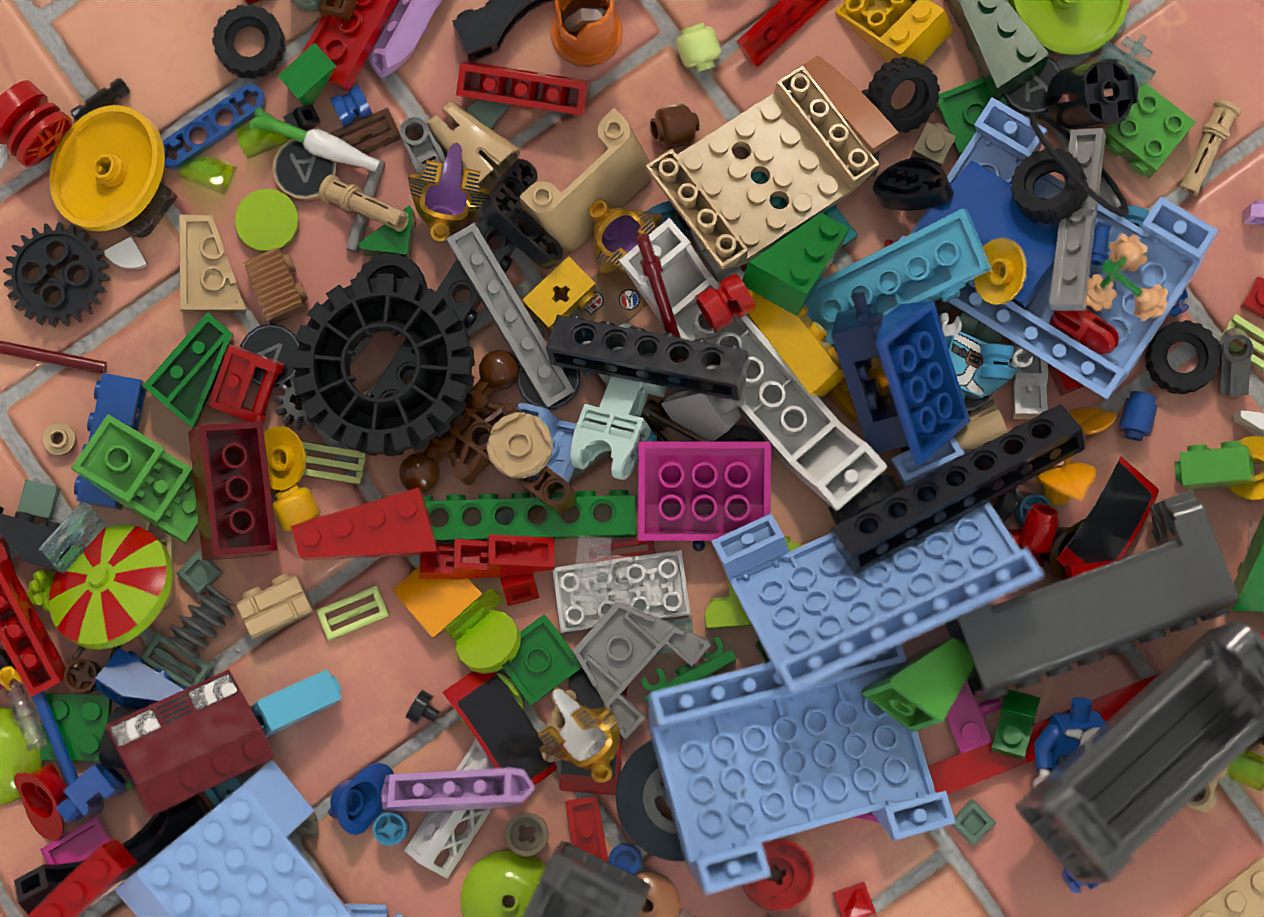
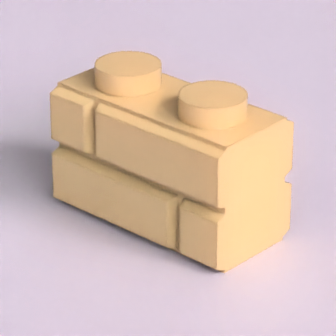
[236,573,316,640]

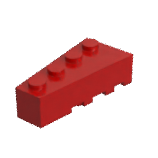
[291,487,441,561]

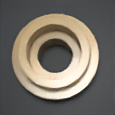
[43,423,76,455]

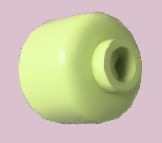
[676,22,722,72]

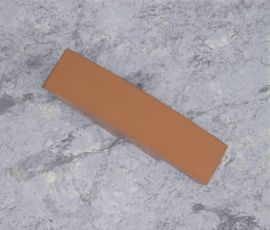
[792,56,899,154]

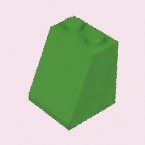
[861,638,975,732]

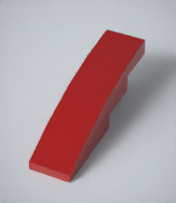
[419,534,555,579]

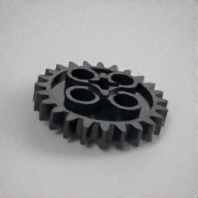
[3,222,111,327]

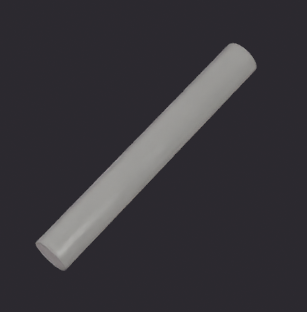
[345,158,385,253]

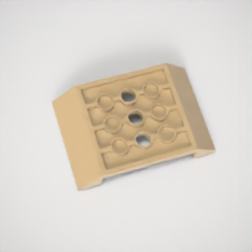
[645,65,880,270]

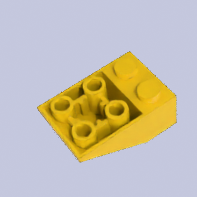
[835,0,953,64]

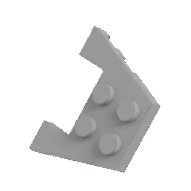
[573,600,712,739]

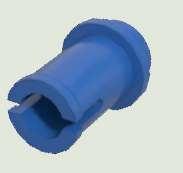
[1091,221,1112,266]

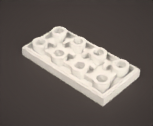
[552,550,691,633]

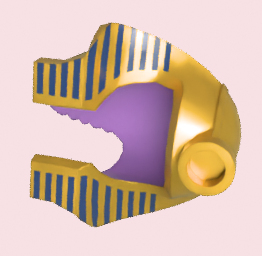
[408,142,490,241]
[589,200,663,273]

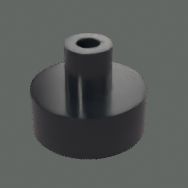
[405,689,440,724]

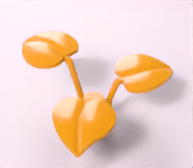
[1035,407,1117,505]

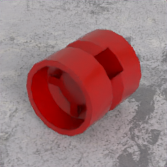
[694,273,756,333]

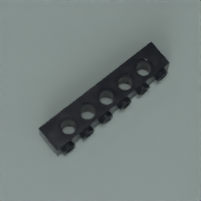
[546,315,750,401]

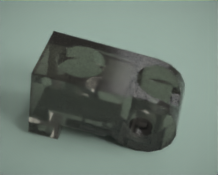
[122,183,178,238]

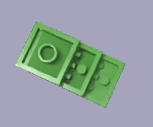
[71,414,198,544]

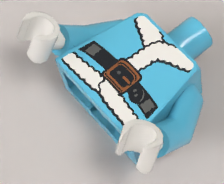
[939,313,1033,399]

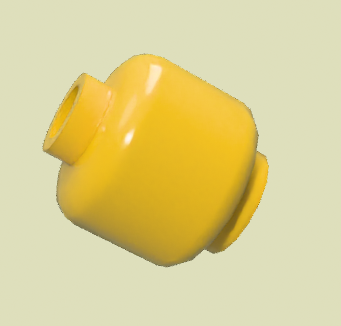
[272,484,321,532]

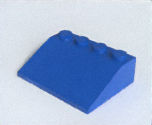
[914,160,1059,310]
[876,301,971,465]

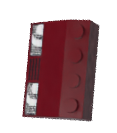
[105,669,275,818]

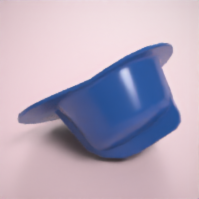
[328,762,394,835]

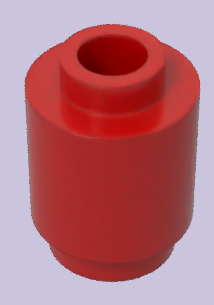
[1019,503,1060,555]

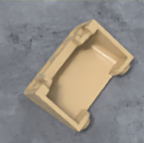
[519,108,652,253]

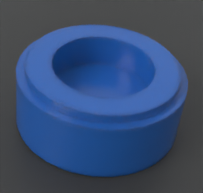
[609,843,642,875]

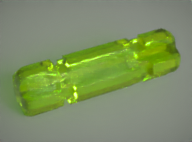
[445,588,503,641]

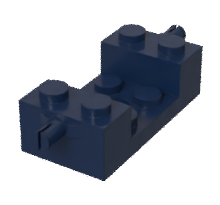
[831,292,910,454]

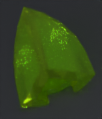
[235,124,292,159]
[178,156,237,195]

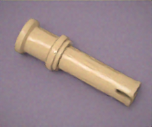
[1179,99,1242,196]
[319,175,409,232]

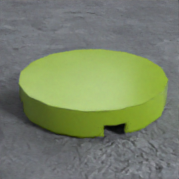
[235,189,299,253]
[456,610,521,674]

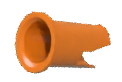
[551,0,623,67]

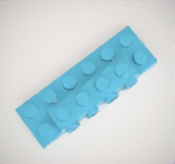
[805,208,992,347]

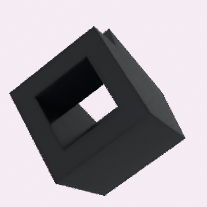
[283,104,321,131]

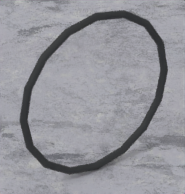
[1029,111,1129,216]

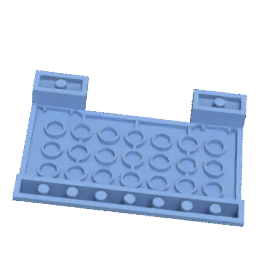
[899,97,1219,400]
[712,436,1043,693]
[649,643,956,895]
[114,759,403,917]

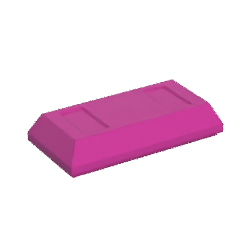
[40,815,112,864]

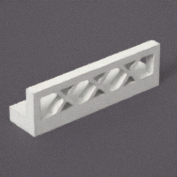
[404,739,494,879]

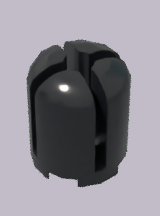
[1046,58,1138,130]

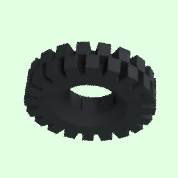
[291,274,475,456]

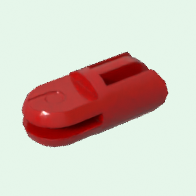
[1049,308,1119,355]

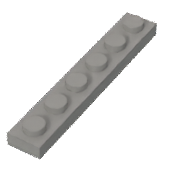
[1049,128,1106,311]
[445,223,575,408]

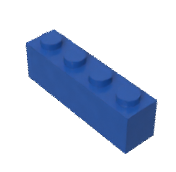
[74,373,147,510]

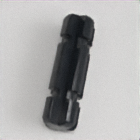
[71,78,130,121]

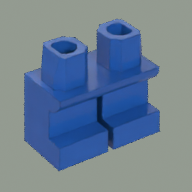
[56,763,129,823]

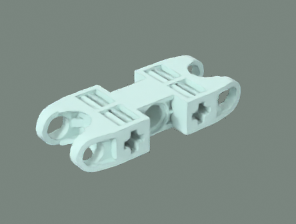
[570,323,667,480]

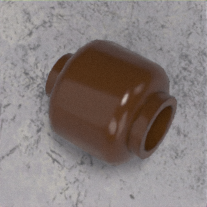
[650,104,700,149]

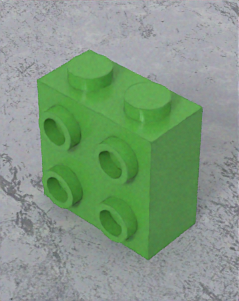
[1105,83,1196,178]
[1174,441,1256,491]

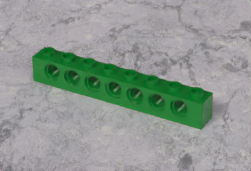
[381,490,636,543]

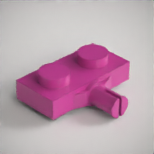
[946,680,1002,753]

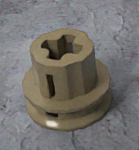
[505,812,549,856]

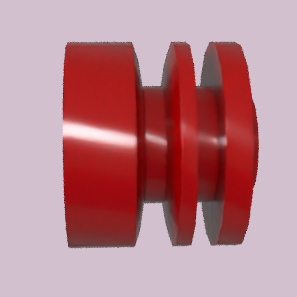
[0,80,72,167]
[742,839,815,911]

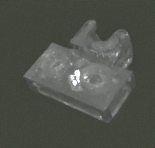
[572,535,635,604]

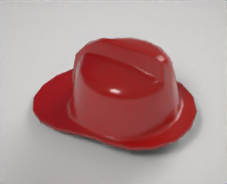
[14,764,68,841]

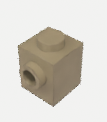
[909,122,956,167]

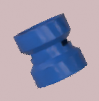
[330,85,372,127]

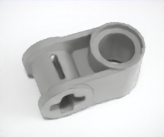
[400,117,445,175]

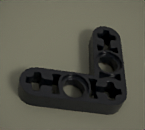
[482,159,563,269]

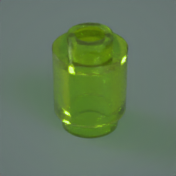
[1226,750,1264,791]

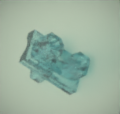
[1099,34,1156,89]

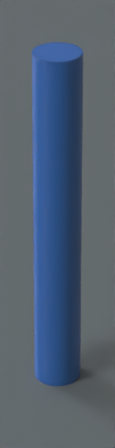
[32,691,79,787]

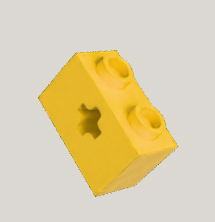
[522,256,596,333]

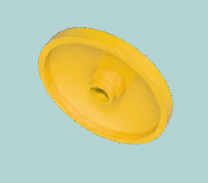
[49,105,165,231]

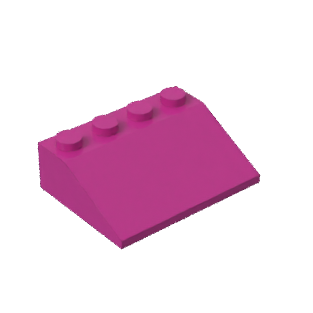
[638,441,771,541]

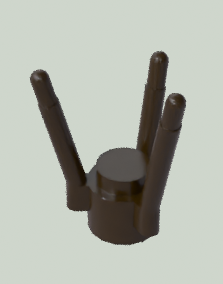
[640,399,705,441]

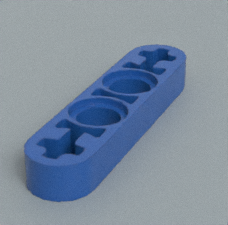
[163,84,267,170]

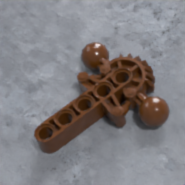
[399,350,577,513]

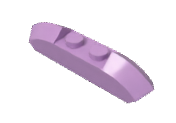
[369,0,442,78]
[380,768,535,812]

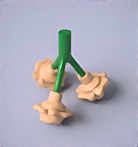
[1086,234,1168,321]

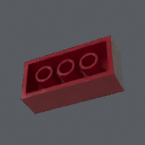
[188,421,278,561]

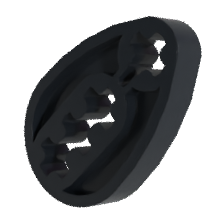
[873,158,954,211]

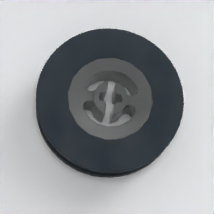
[616,740,686,861]

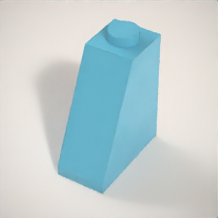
[250,669,342,738]

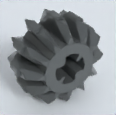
[274,376,314,431]

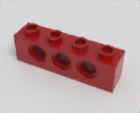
[456,61,591,115]
[0,559,66,697]

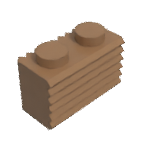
[243,247,309,325]

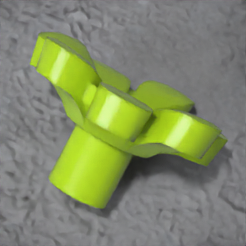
[26,569,55,611]

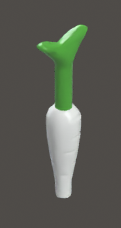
[250,107,380,173]

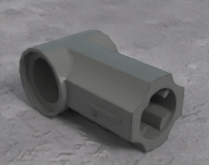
[1219,328,1253,396]

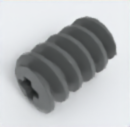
[168,584,237,659]

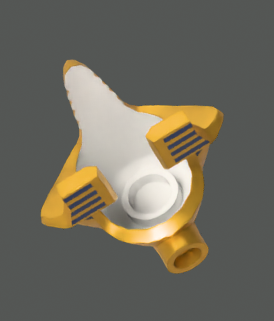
[539,687,620,783]

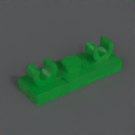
[641,637,737,705]

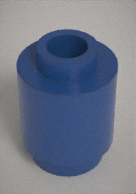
[1118,391,1158,441]

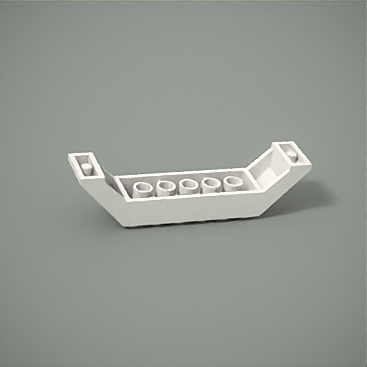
[619,218,888,511]

